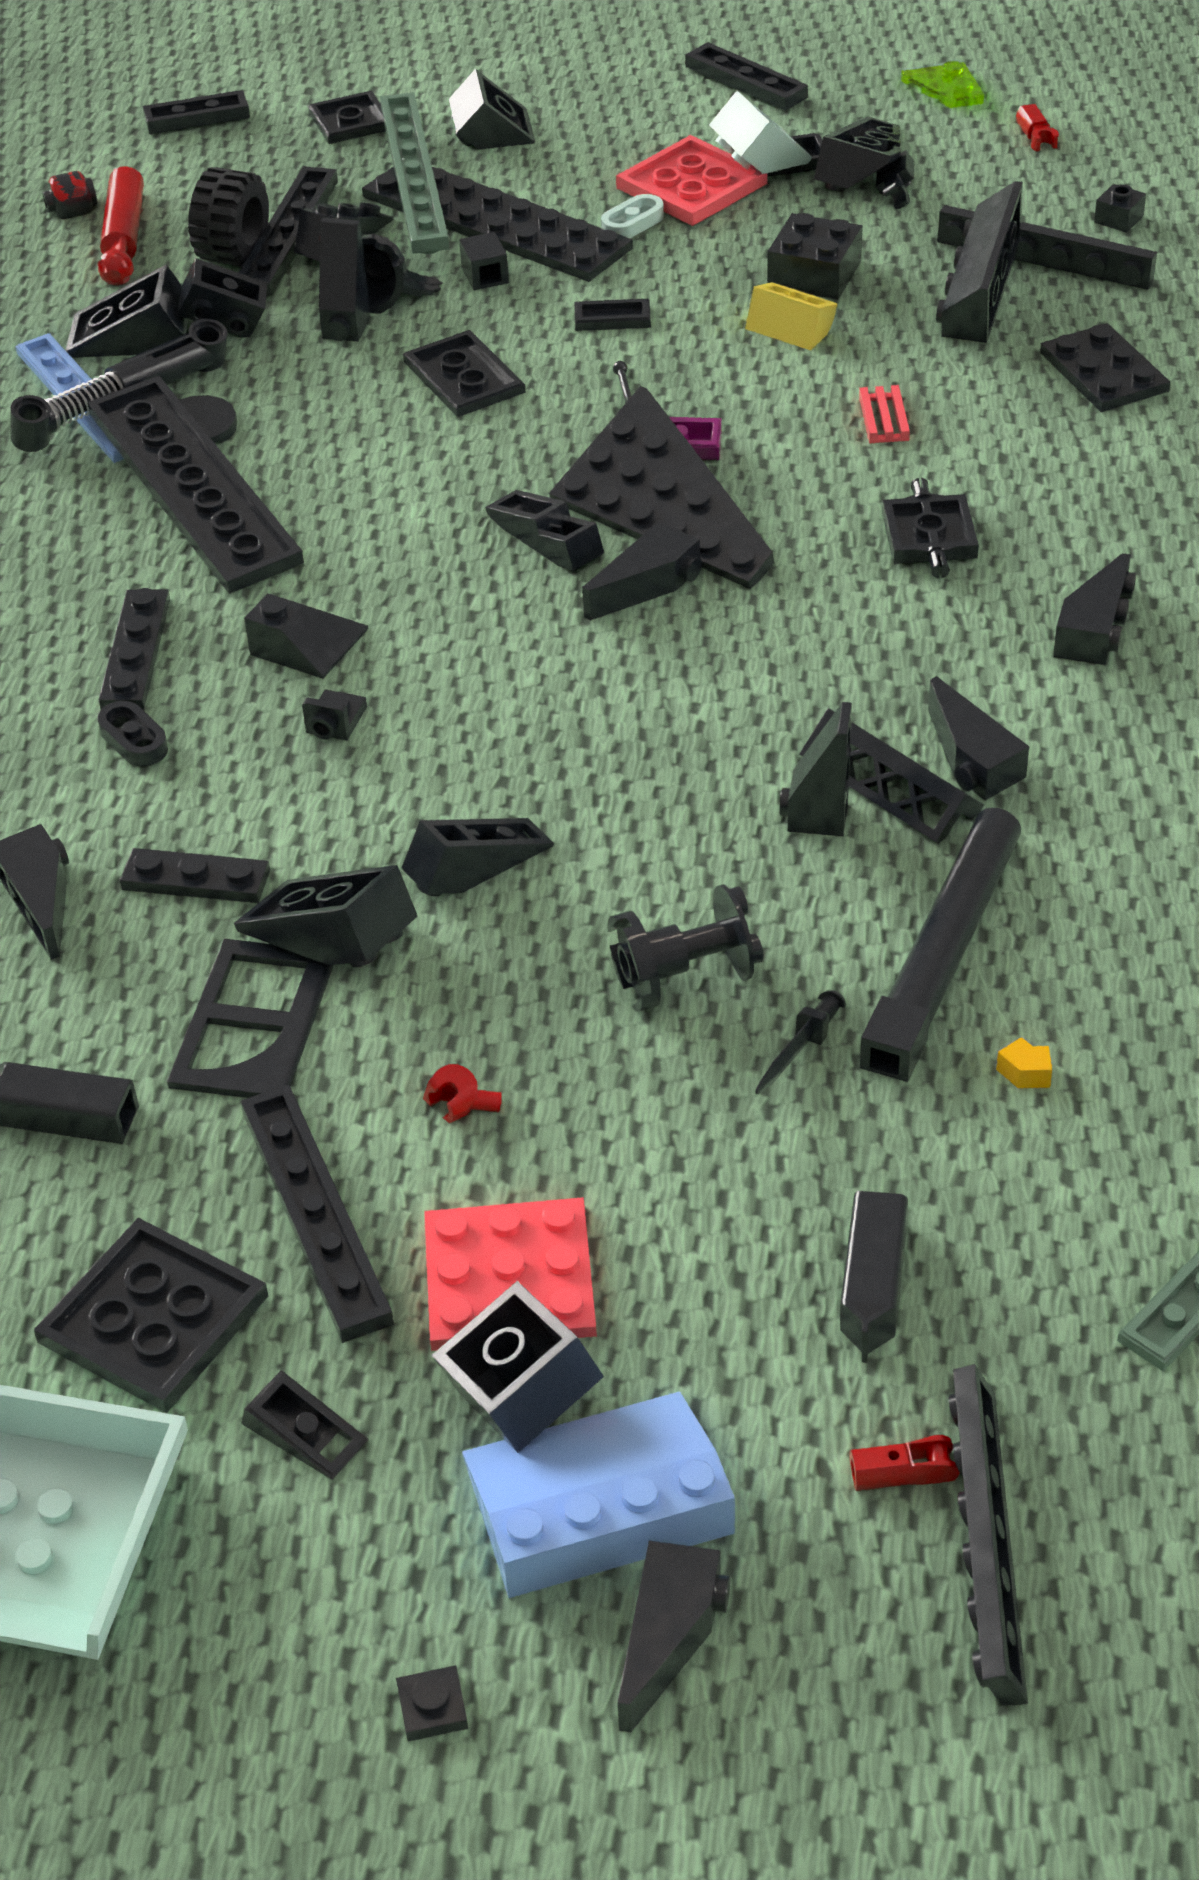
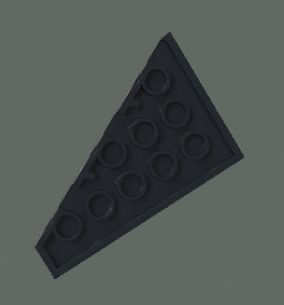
[549,386,775,589]

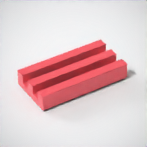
[859,385,910,443]

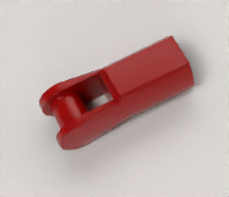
[849,1435,960,1491]

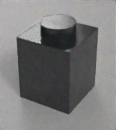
[459,232,509,291]

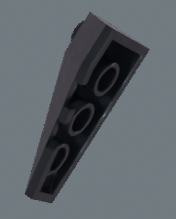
[814,116,901,192]

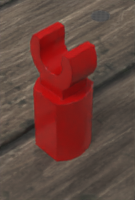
[1016,104,1059,151]

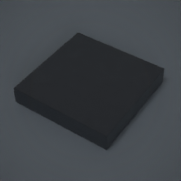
[308,91,386,144]

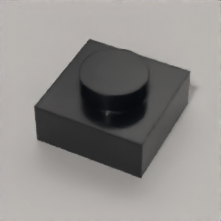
[396,1665,468,1742]

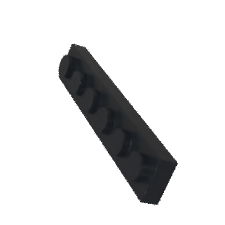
[239,166,338,296]
[937,205,1157,290]
[241,1085,394,1343]
[949,1364,1028,1705]

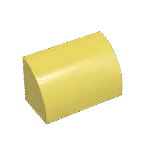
[745,282,837,351]

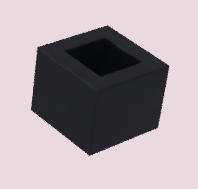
[1094,184,1146,233]

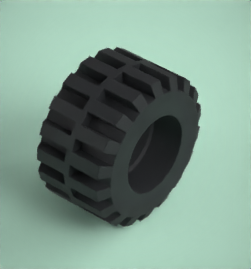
[188,167,269,267]

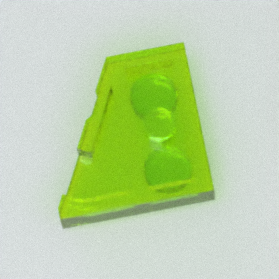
[901,61,984,108]

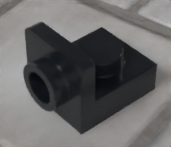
[302,689,367,741]

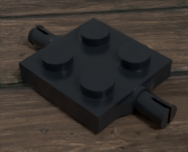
[882,478,979,578]

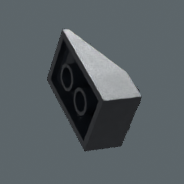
[65,264,189,358]
[234,865,418,968]

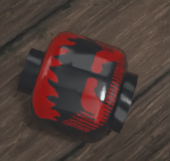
[42,171,98,219]

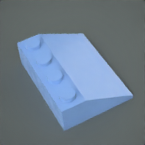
[462,1391,735,1598]

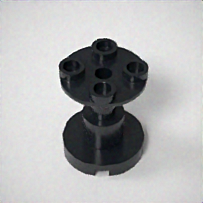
[607,884,764,1012]

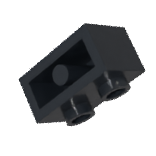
[178,258,267,338]

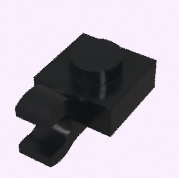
[876,150,914,209]

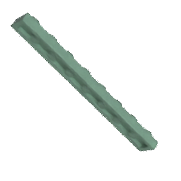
[380,92,449,254]

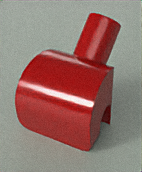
[423,1064,502,1123]

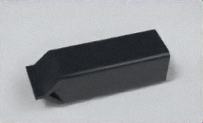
[0,1062,139,1144]
[840,1191,908,1363]

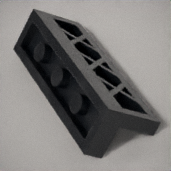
[799,708,984,844]

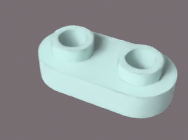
[601,194,664,238]

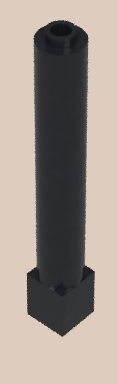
[860,808,1021,1082]

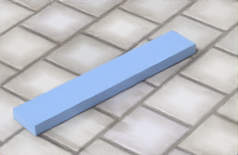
[15,333,124,463]

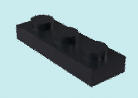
[142,90,250,135]
[120,848,270,903]

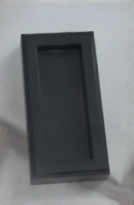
[574,298,651,331]

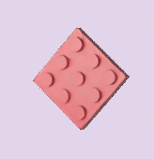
[616,135,767,226]
[424,1197,597,1351]

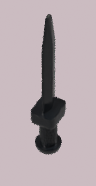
[755,990,846,1094]

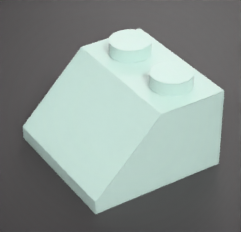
[710,91,813,174]

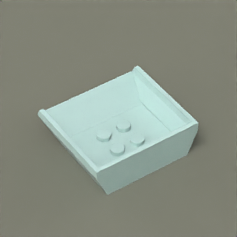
[0,1385,188,1660]

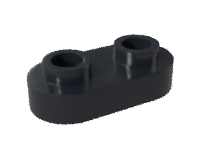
[97,701,168,766]

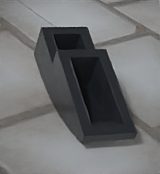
[485,490,605,571]

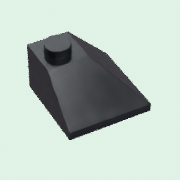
[244,593,369,679]

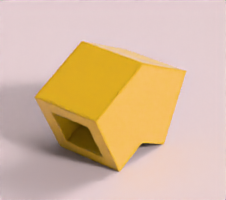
[996,1037,1052,1088]

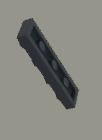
[685,42,808,111]
[99,588,170,710]

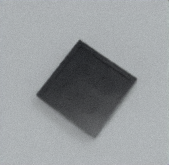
[34,1218,268,1413]

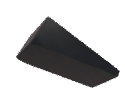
[241,1370,368,1480]

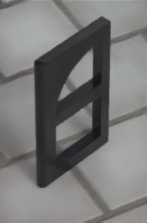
[167,939,334,1098]

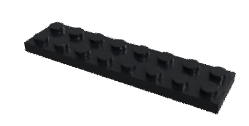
[362,166,633,282]
[87,375,304,594]

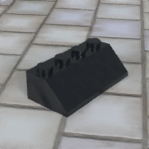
[936,181,1023,343]

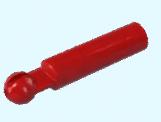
[97,166,144,286]

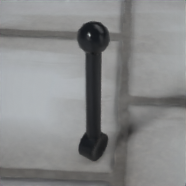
[613,361,632,403]

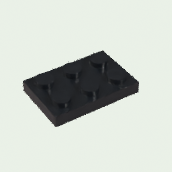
[1040,323,1170,412]

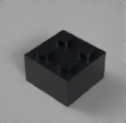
[767,213,863,300]
[431,1281,604,1453]

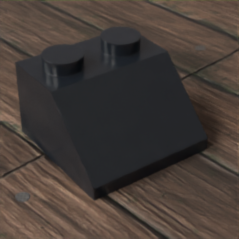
[449,69,535,150]

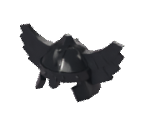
[318,234,443,314]

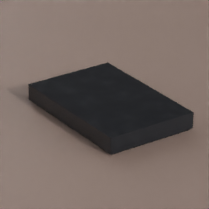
[403,330,526,417]

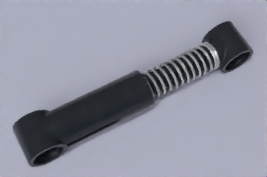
[10,319,227,452]

